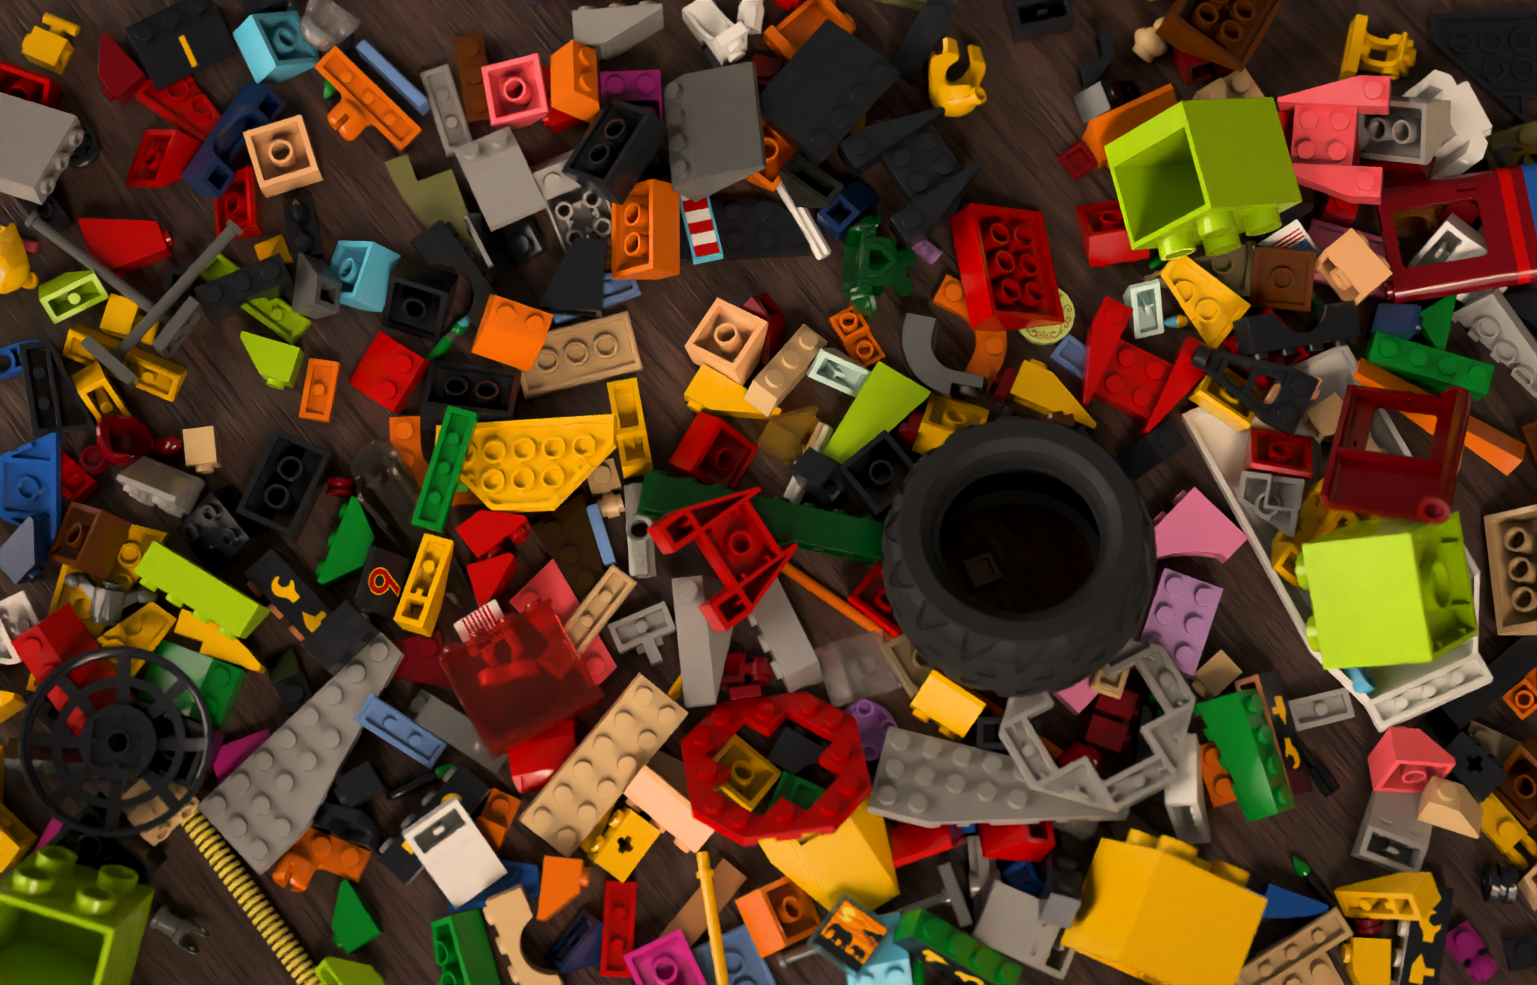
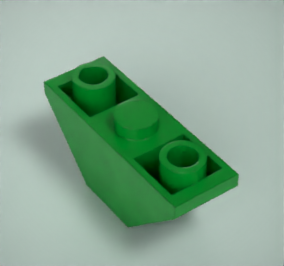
[316,496,379,588]

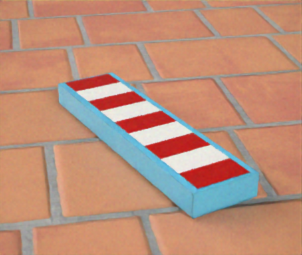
[668,157,723,265]

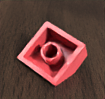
[481,53,550,130]
[1367,725,1456,793]

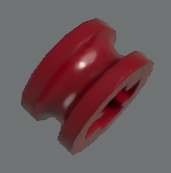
[326,478,354,497]

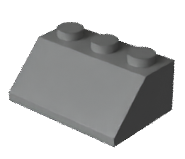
[1358,96,1451,165]

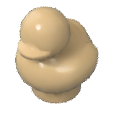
[1131,17,1167,64]

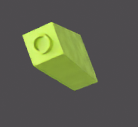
[822,361,931,466]

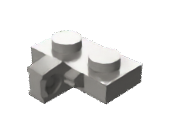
[607,601,677,667]

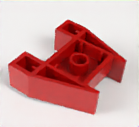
[1079,296,1216,439]
[646,486,798,632]

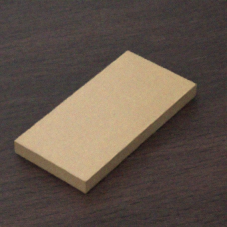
[517,311,643,400]

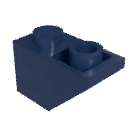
[816,180,880,243]
[1365,303,1423,341]

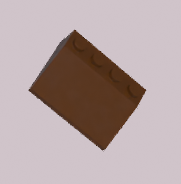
[1155,0,1285,72]

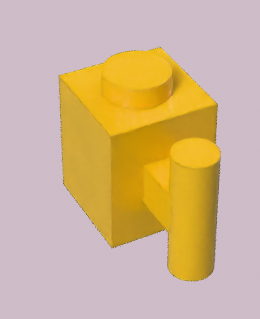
[22,12,81,75]
[99,293,160,345]

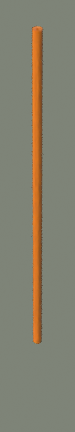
[781,562,1064,761]

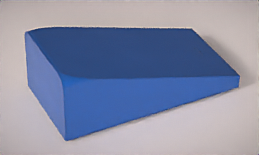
[998,860,1045,899]

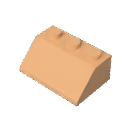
[623,763,715,854]

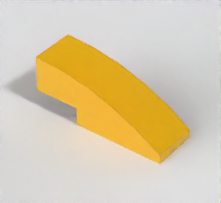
[607,377,653,479]
[174,609,266,674]

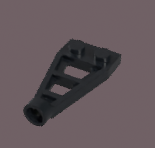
[1190,342,1319,436]

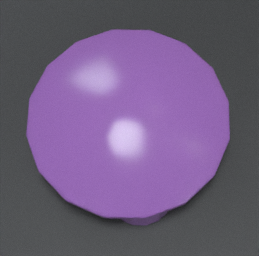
[843,699,898,762]

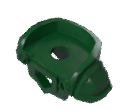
[842,213,916,320]

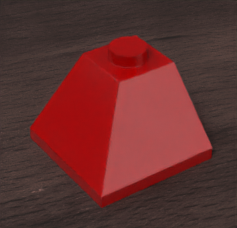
[125,129,203,188]

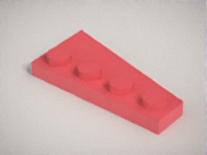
[509,559,618,690]

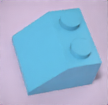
[232,11,321,84]
[330,240,401,312]
[843,911,913,985]

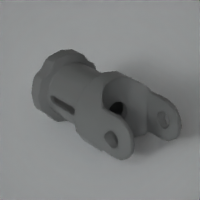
[149,903,209,955]

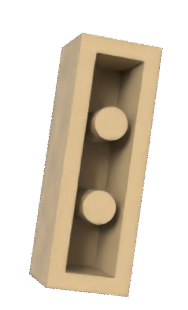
[744,324,828,417]

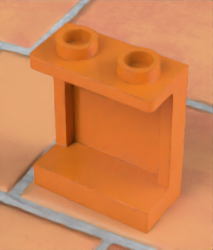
[763,0,857,65]

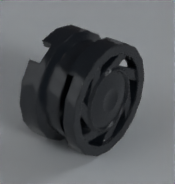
[68,122,101,169]
[1481,859,1518,904]

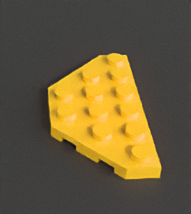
[435,414,617,513]

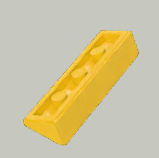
[62,323,188,402]

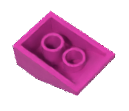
[623,929,707,985]

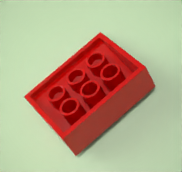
[950,203,1065,332]

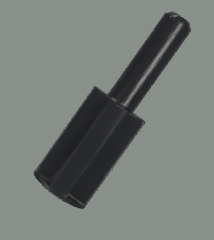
[1299,739,1340,797]

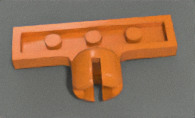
[314,46,423,153]
[272,828,371,892]

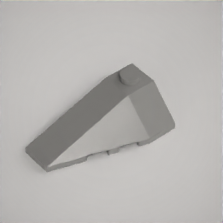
[671,575,734,708]

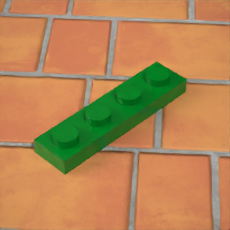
[411,405,479,533]

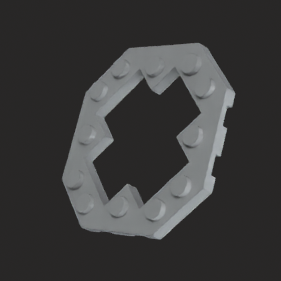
[999,638,1196,813]

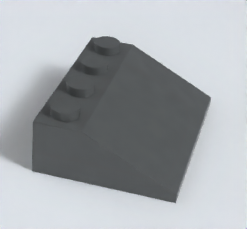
[663,61,767,202]

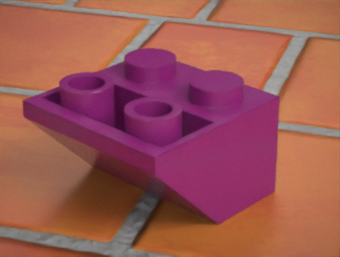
[600,69,663,123]

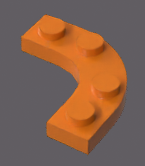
[932,274,1007,396]
[389,416,485,507]

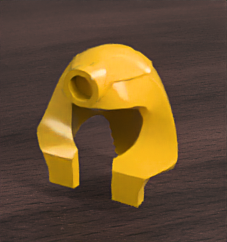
[927,37,987,117]
[0,222,39,294]

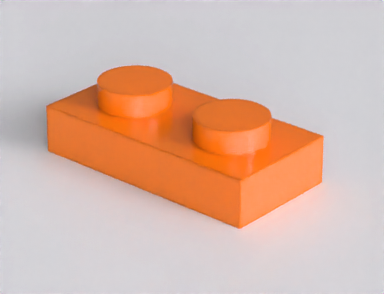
[299,358,341,424]

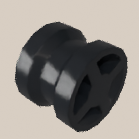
[163,266,198,301]

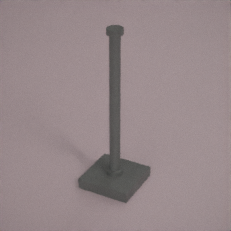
[24,210,205,361]
[80,219,243,390]
[775,862,974,969]

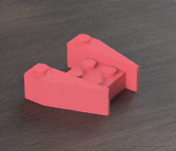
[1277,75,1392,205]

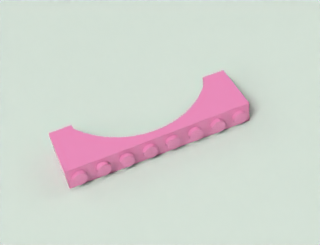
[1052,487,1247,716]

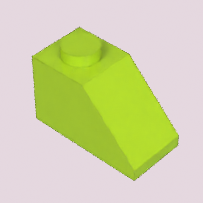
[39,270,110,324]
[240,331,305,390]
[313,956,386,985]

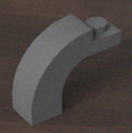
[902,313,988,400]
[404,689,508,774]

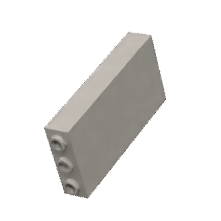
[0,92,84,205]

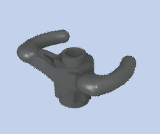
[64,572,158,626]

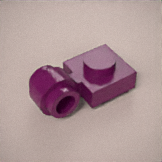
[1445,920,1498,983]

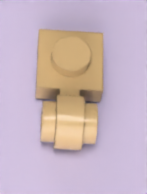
[587,458,625,519]

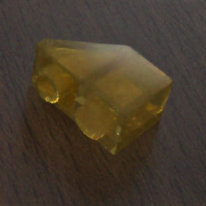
[757,405,821,465]

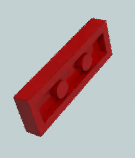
[600,881,638,978]

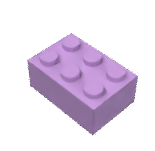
[1138,568,1223,679]

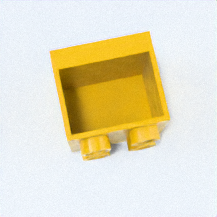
[1060,829,1268,985]

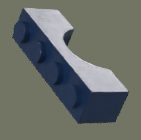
[180,82,286,199]

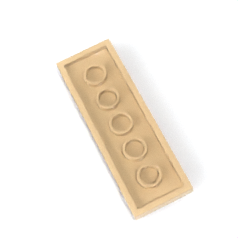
[519,672,688,858]

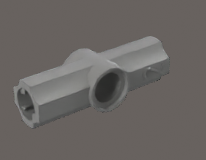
[624,483,657,579]
[966,835,1001,927]

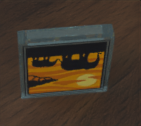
[807,892,896,982]

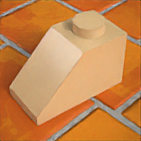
[1417,775,1483,839]

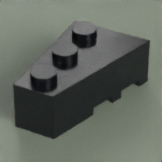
[19,340,97,437]

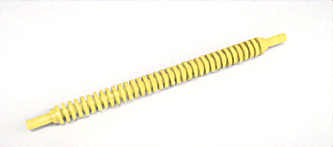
[180,808,323,985]

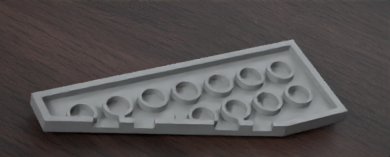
[197,632,404,875]
[867,726,1130,828]

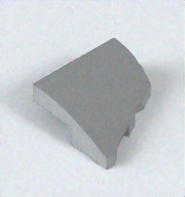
[1237,470,1306,538]

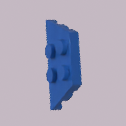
[0,431,62,548]

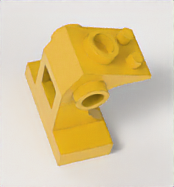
[1339,14,1416,80]

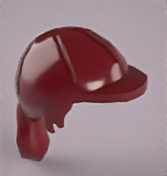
[96,414,183,466]

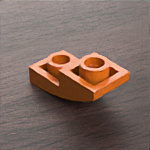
[829,306,887,370]
[1501,666,1537,721]

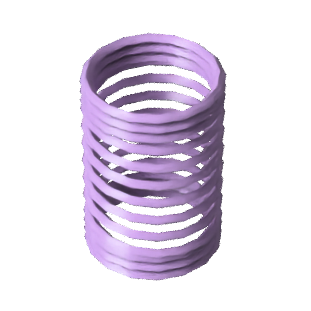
[910,239,942,265]

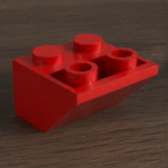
[456,510,532,561]
[978,820,1055,863]

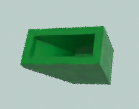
[331,879,384,954]

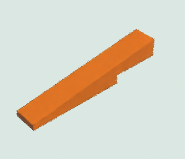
[1352,358,1526,476]

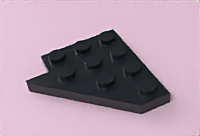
[1428,11,1537,125]

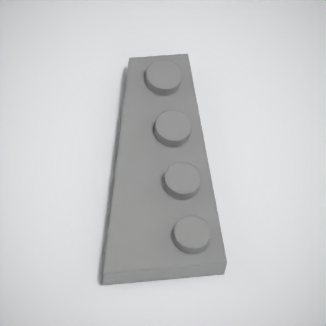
[1452,288,1537,399]

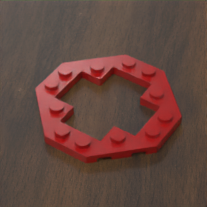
[680,691,871,847]

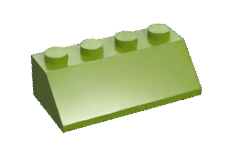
[134,540,270,640]

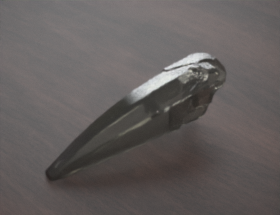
[350,438,479,615]

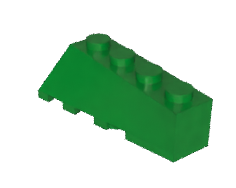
[1193,688,1296,822]
[431,908,502,985]

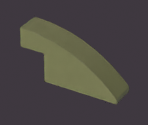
[385,154,482,261]

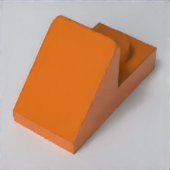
[475,788,522,856]

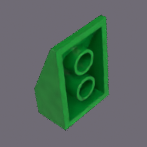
[137,640,248,730]

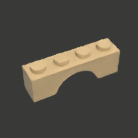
[1302,392,1388,453]
[483,883,565,985]

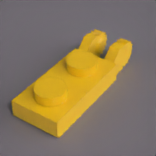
[1478,793,1537,871]

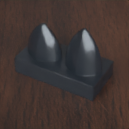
[282,196,324,262]

